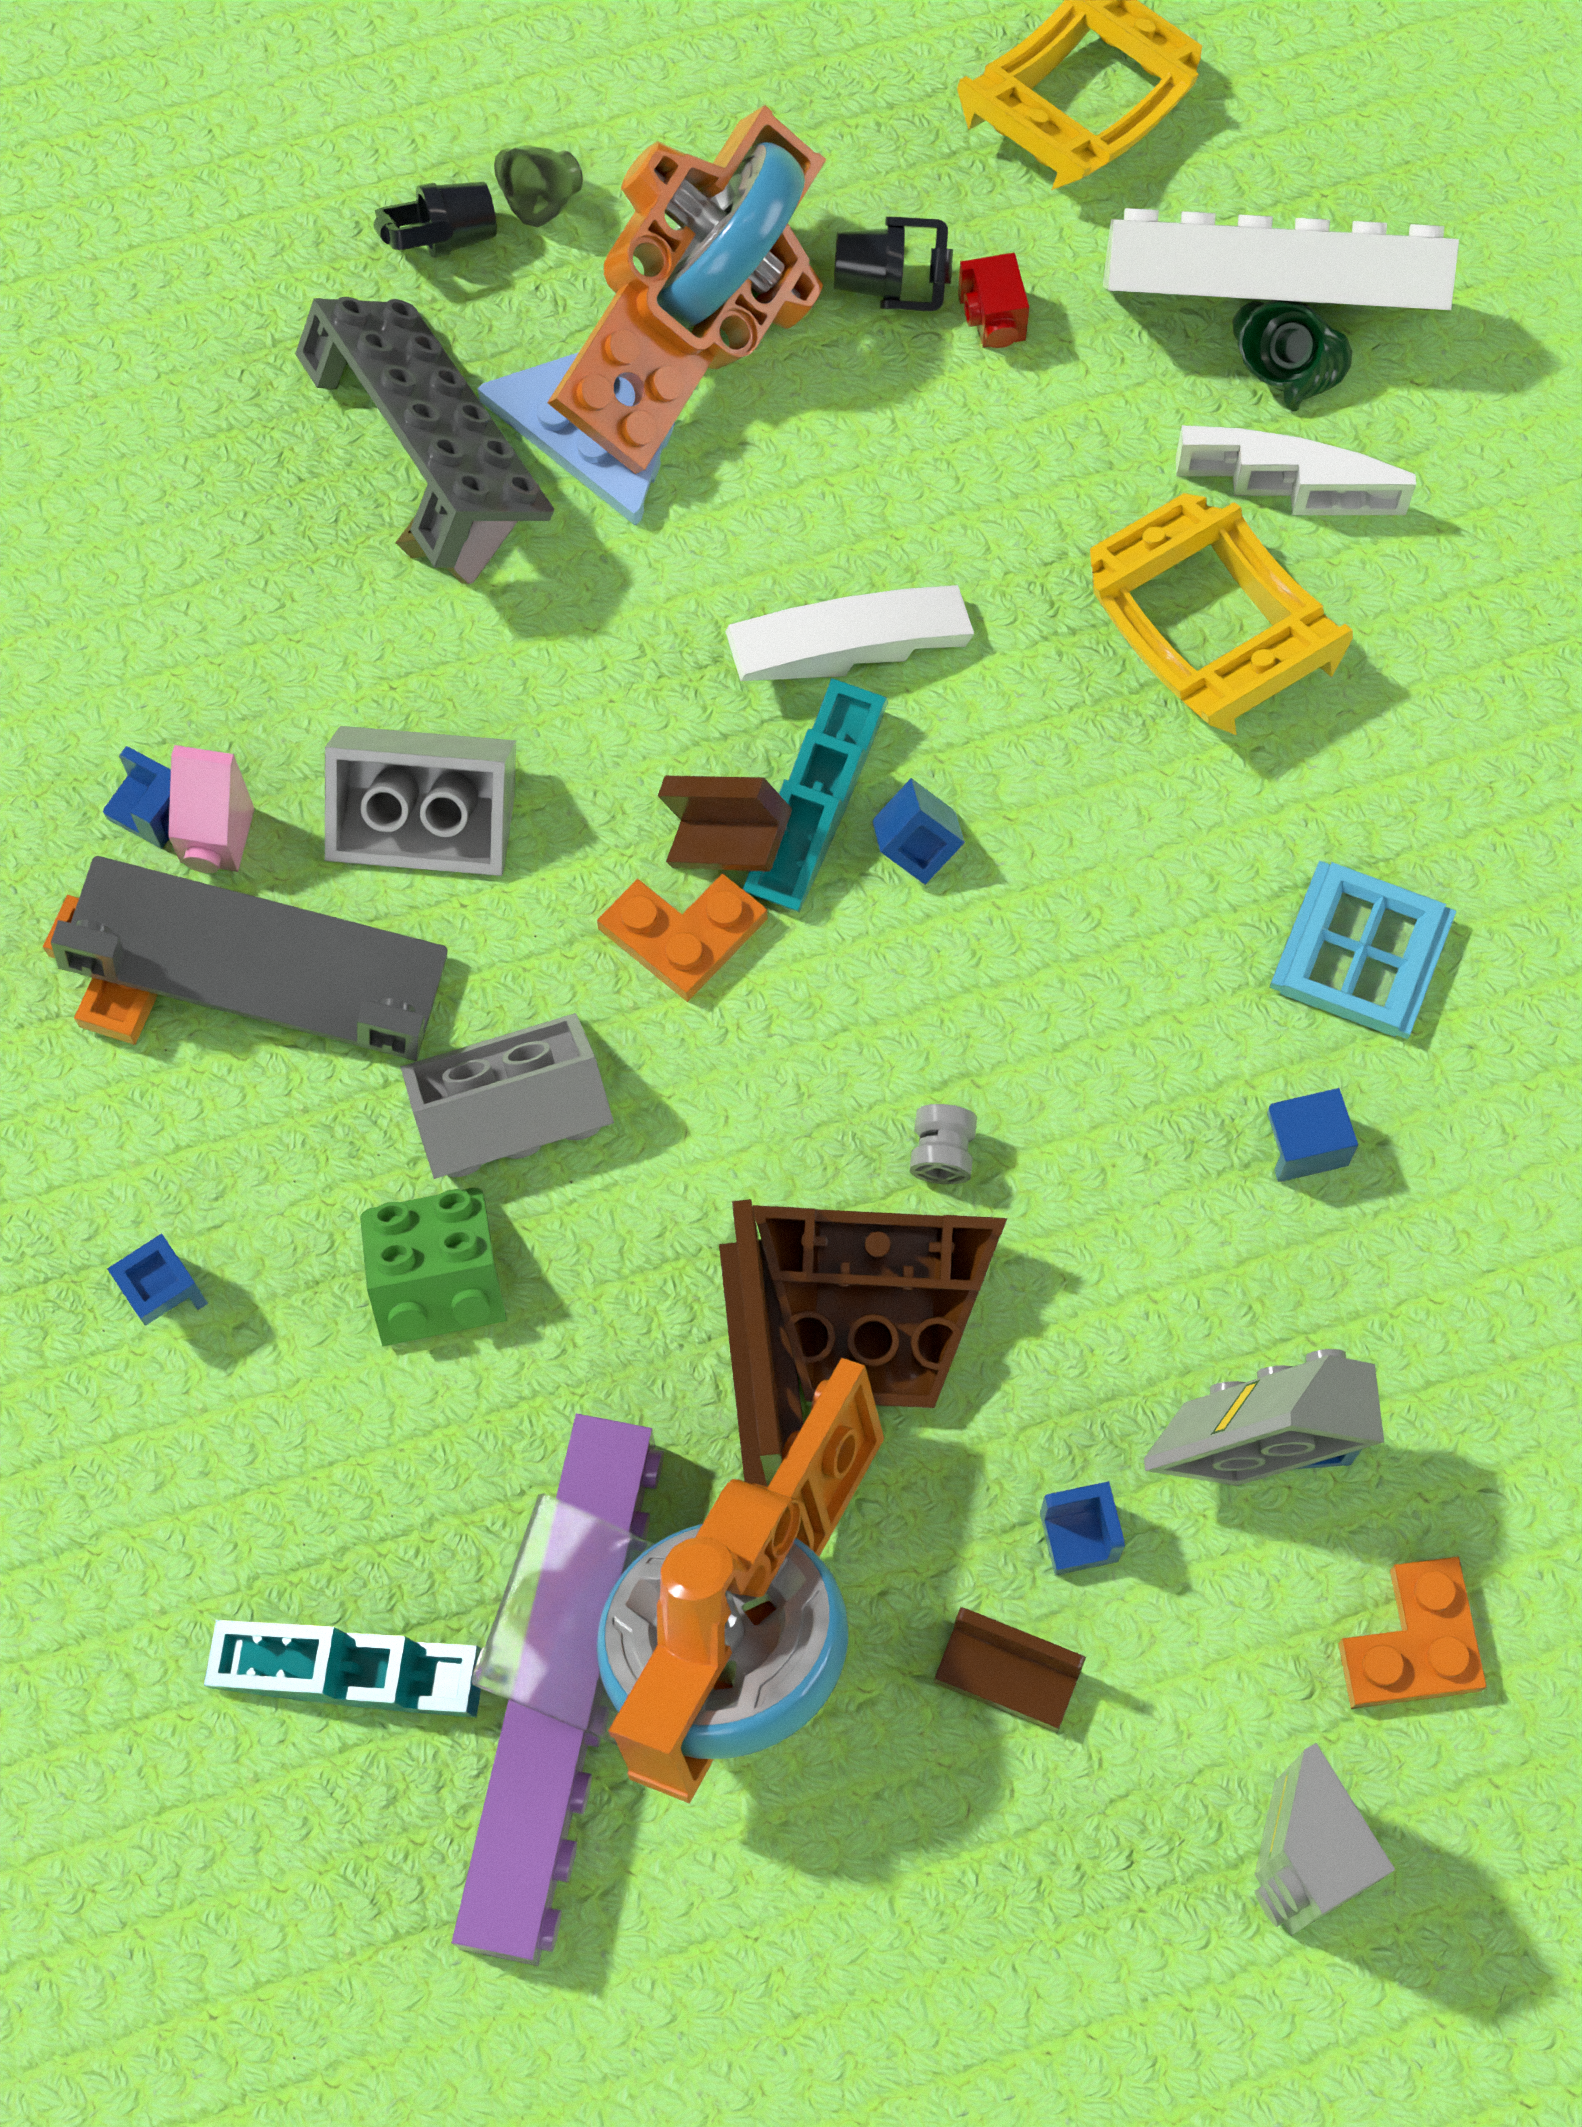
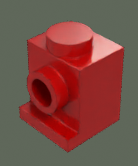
[958,252,1029,348]

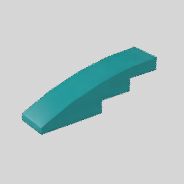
[743,678,888,912]
[204,1620,487,1718]

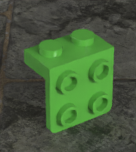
[360,1188,507,1347]

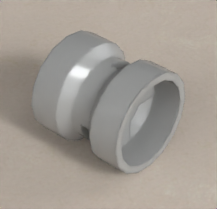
[909,1104,977,1184]

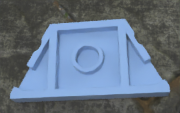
[477,352,675,526]

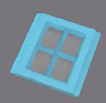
[1269,860,1456,1039]

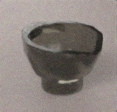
[494,145,583,228]

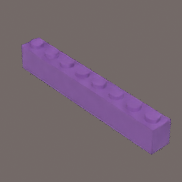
[451,1413,664,1966]

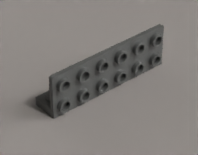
[295,297,554,568]
[51,856,448,1061]

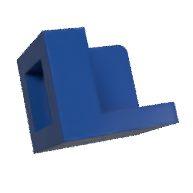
[103,746,171,849]
[873,778,965,885]
[1267,1088,1358,1182]
[107,1233,208,1326]
[1040,1481,1125,1576]

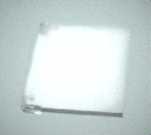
[472,1493,654,1746]

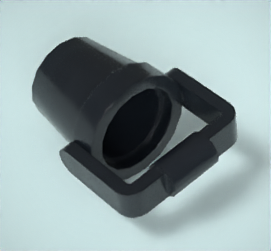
[374,181,497,258]
[834,217,953,312]

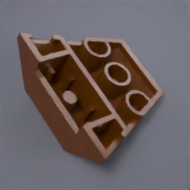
[753,1205,1008,1408]

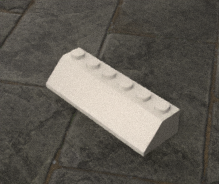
[1103,208,1459,310]

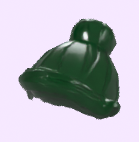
[1232,300,1352,411]

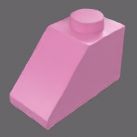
[169,745,255,873]

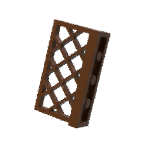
[719,1199,803,1487]

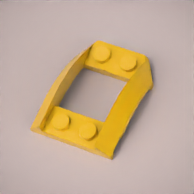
[957,0,1202,190]
[1090,493,1353,735]

